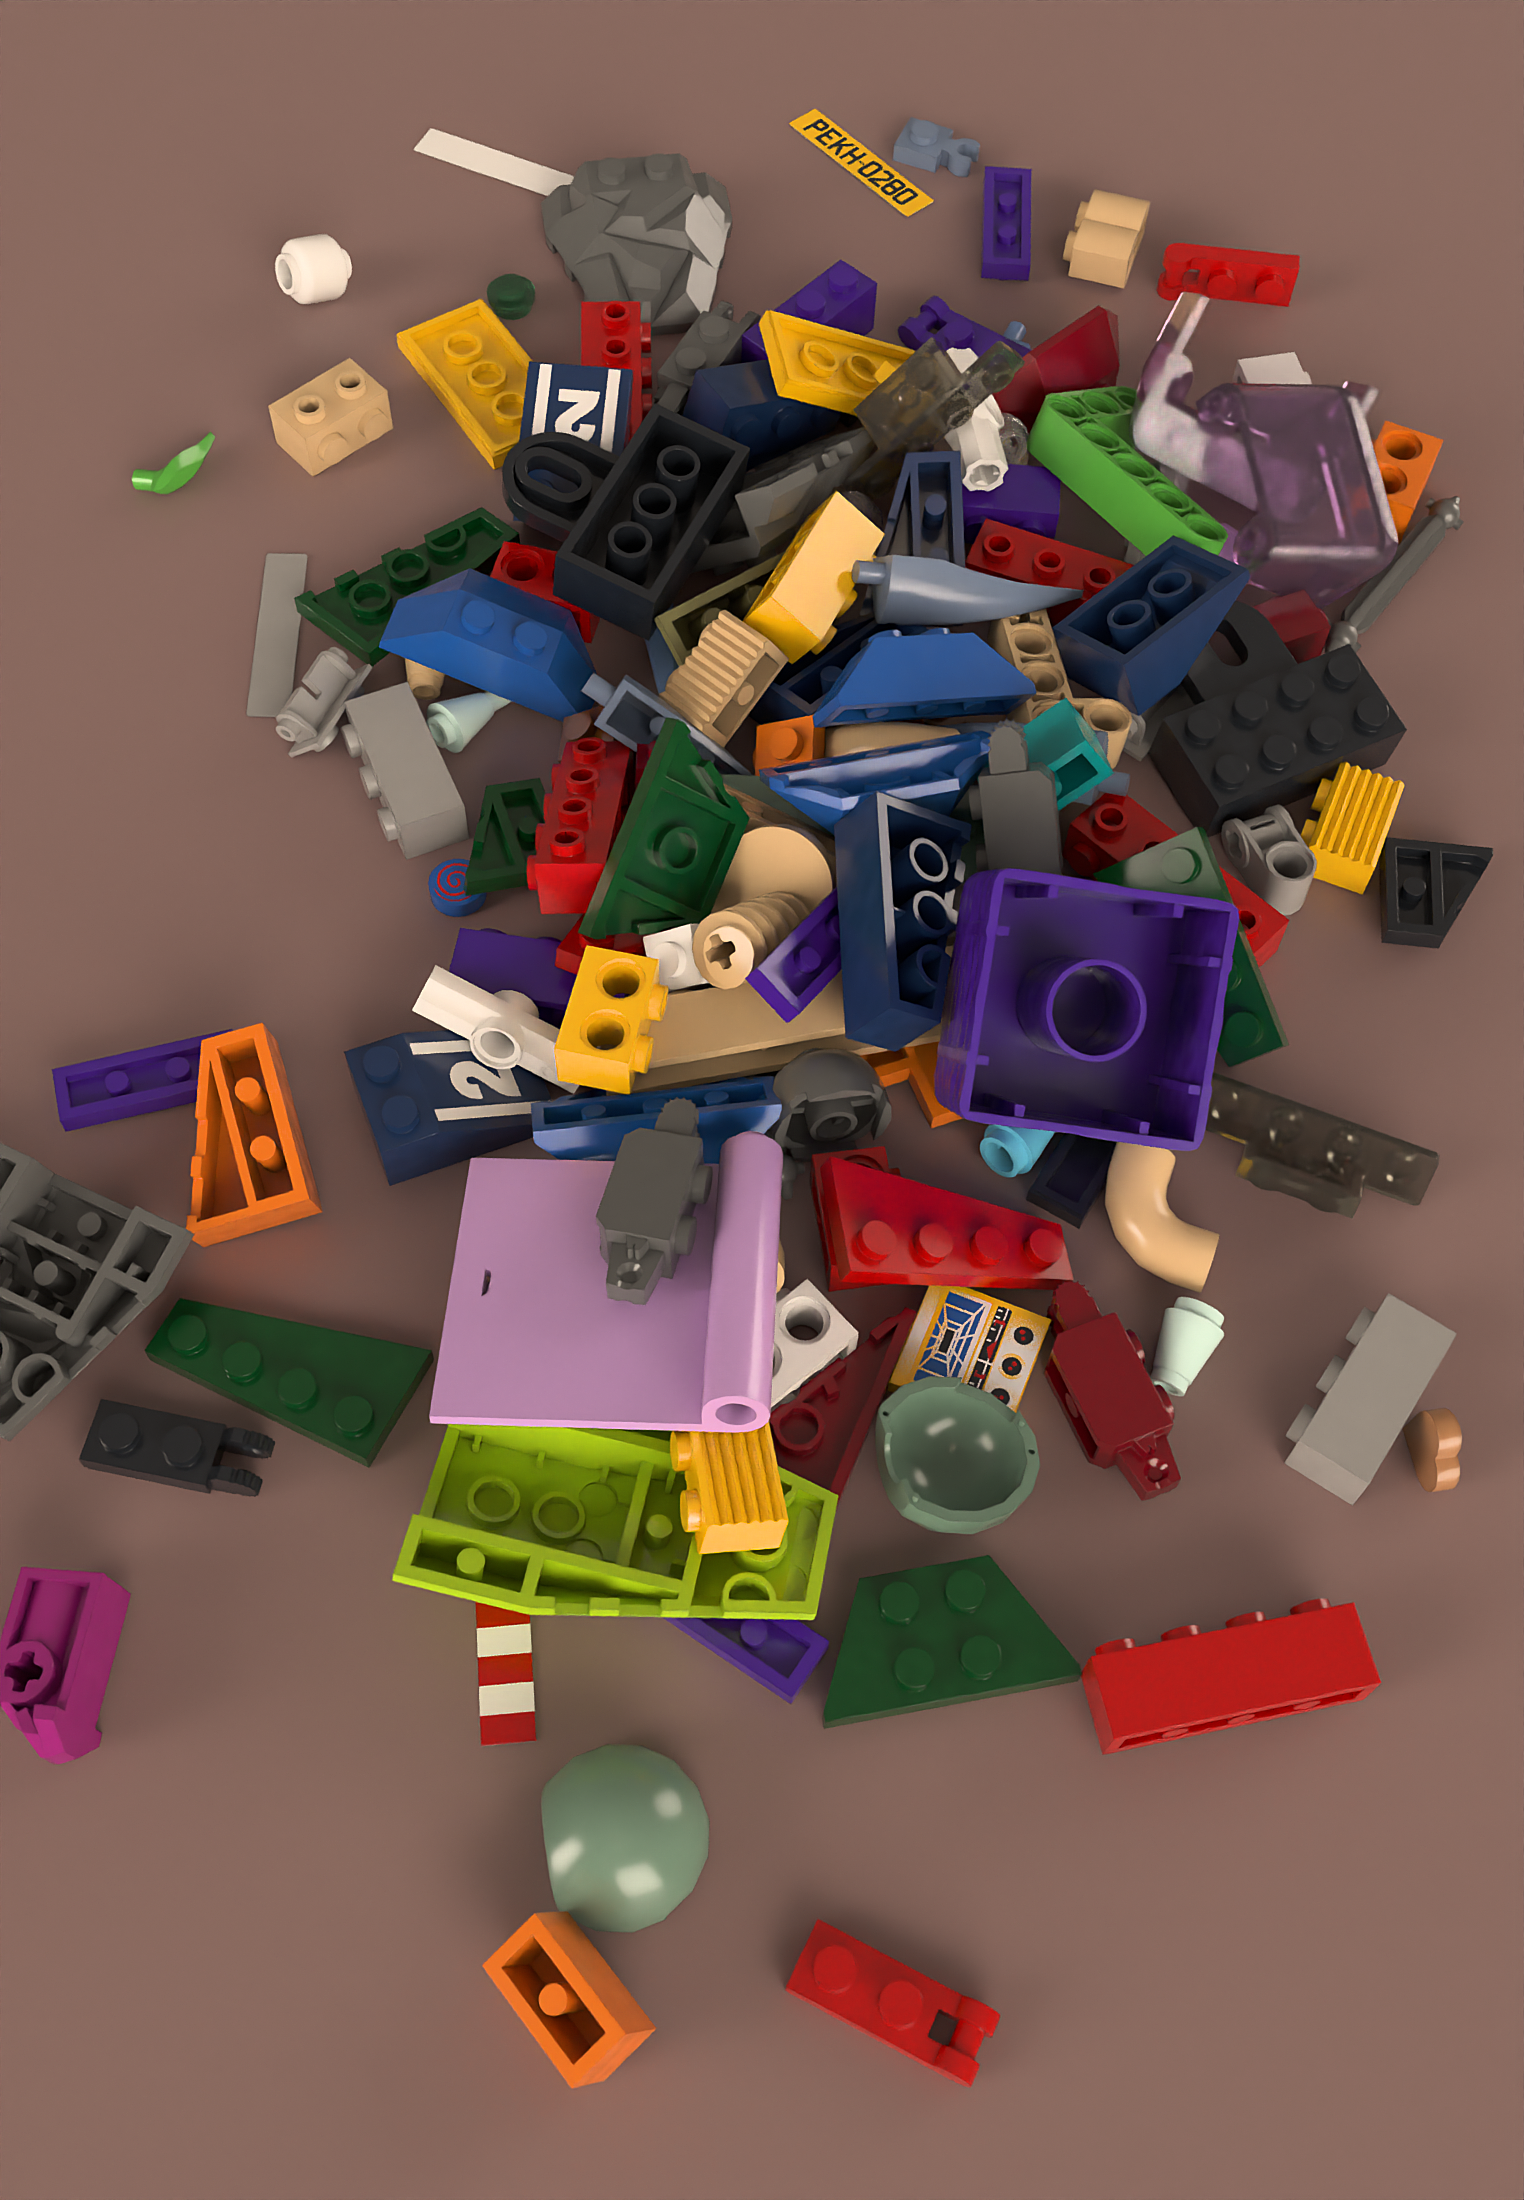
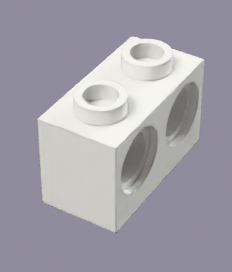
[771,1279,859,1412]

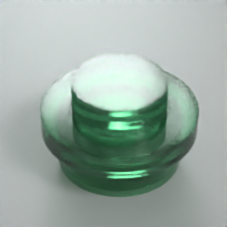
[487,273,536,320]

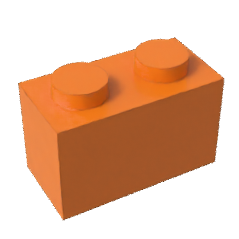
[482,1911,657,2088]

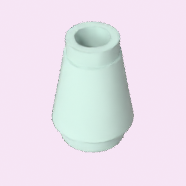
[1150,1297,1224,1396]

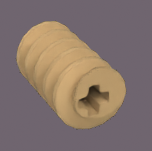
[692,891,810,989]

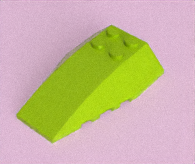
[392,1424,839,1620]

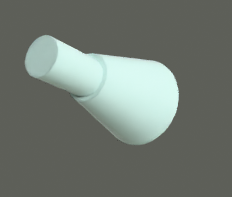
[426,691,512,753]

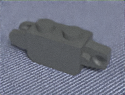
[654,301,761,416]
[969,718,1063,875]
[596,1097,713,1305]

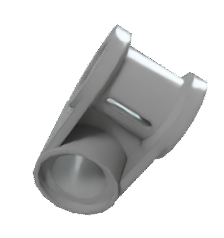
[1221,805,1317,915]

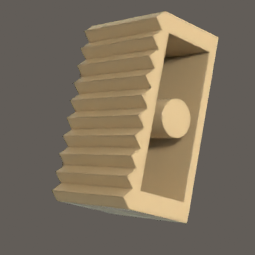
[659,610,789,748]

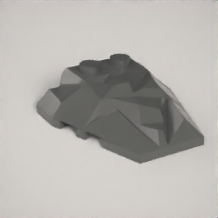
[541,153,732,336]
[691,423,880,576]
[0,1143,194,1441]

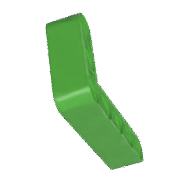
[1025,386,1228,556]

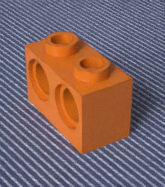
[1341,420,1444,544]

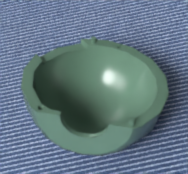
[875,1376,1040,1534]
[541,1744,710,1933]

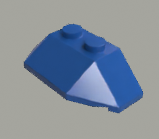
[379,568,597,722]
[813,628,1037,728]
[759,730,991,835]
[531,1076,782,1164]

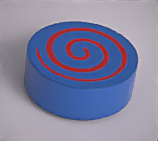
[428,859,487,917]

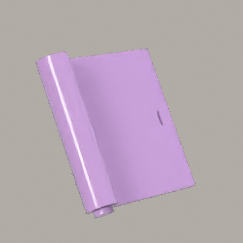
[429,1131,783,1433]

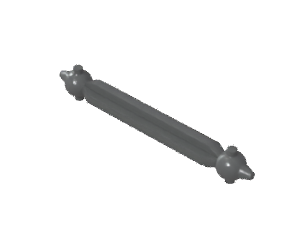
[1325,496,1464,653]

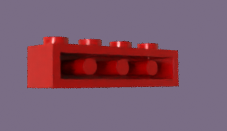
[581,301,652,442]
[965,518,1134,627]
[527,737,636,914]
[1062,793,1290,968]
[1081,1598,1381,1755]

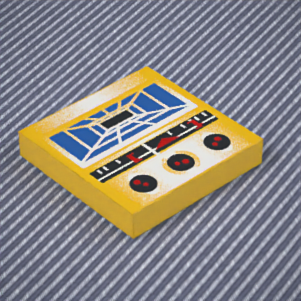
[888,1285,1051,1413]

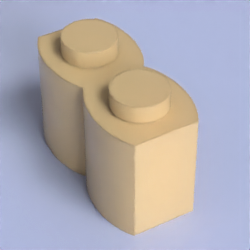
[1063,189,1150,288]

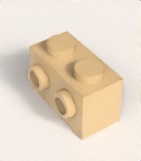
[268,358,393,477]

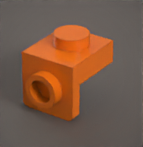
[752,715,825,776]

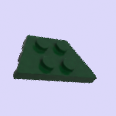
[578,717,750,940]
[822,1555,1082,1729]

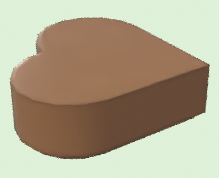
[1402,1408,1462,1492]

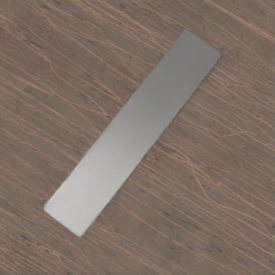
[246,553,308,717]

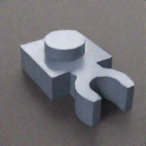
[893,117,980,177]

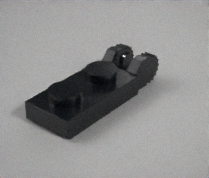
[79,1399,275,1497]

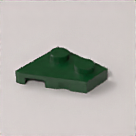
[463,778,545,896]

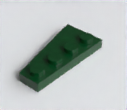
[294,507,520,667]
[1093,827,1289,1067]
[144,1298,434,1468]

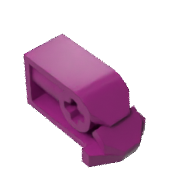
[0,1567,131,1764]

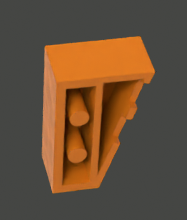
[186,1023,323,1248]

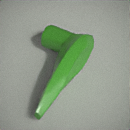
[132,432,215,494]

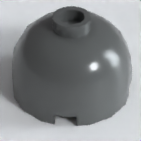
[770,1048,891,1162]

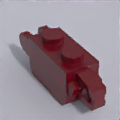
[1044,1280,1181,1501]

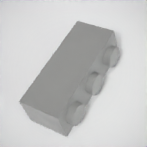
[341,682,469,860]
[1284,1293,1457,1506]

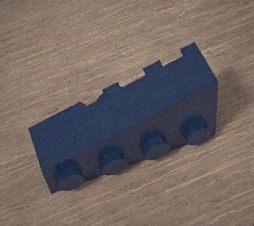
[834,791,972,1052]

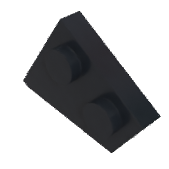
[1379,837,1493,949]

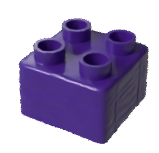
[934,868,1240,1151]

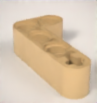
[987,609,1132,769]

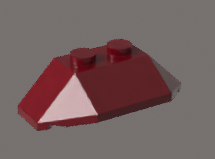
[991,305,1120,450]

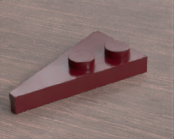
[769,1307,917,1514]

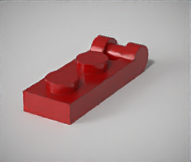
[1156,243,1300,307]
[785,1919,1001,2088]

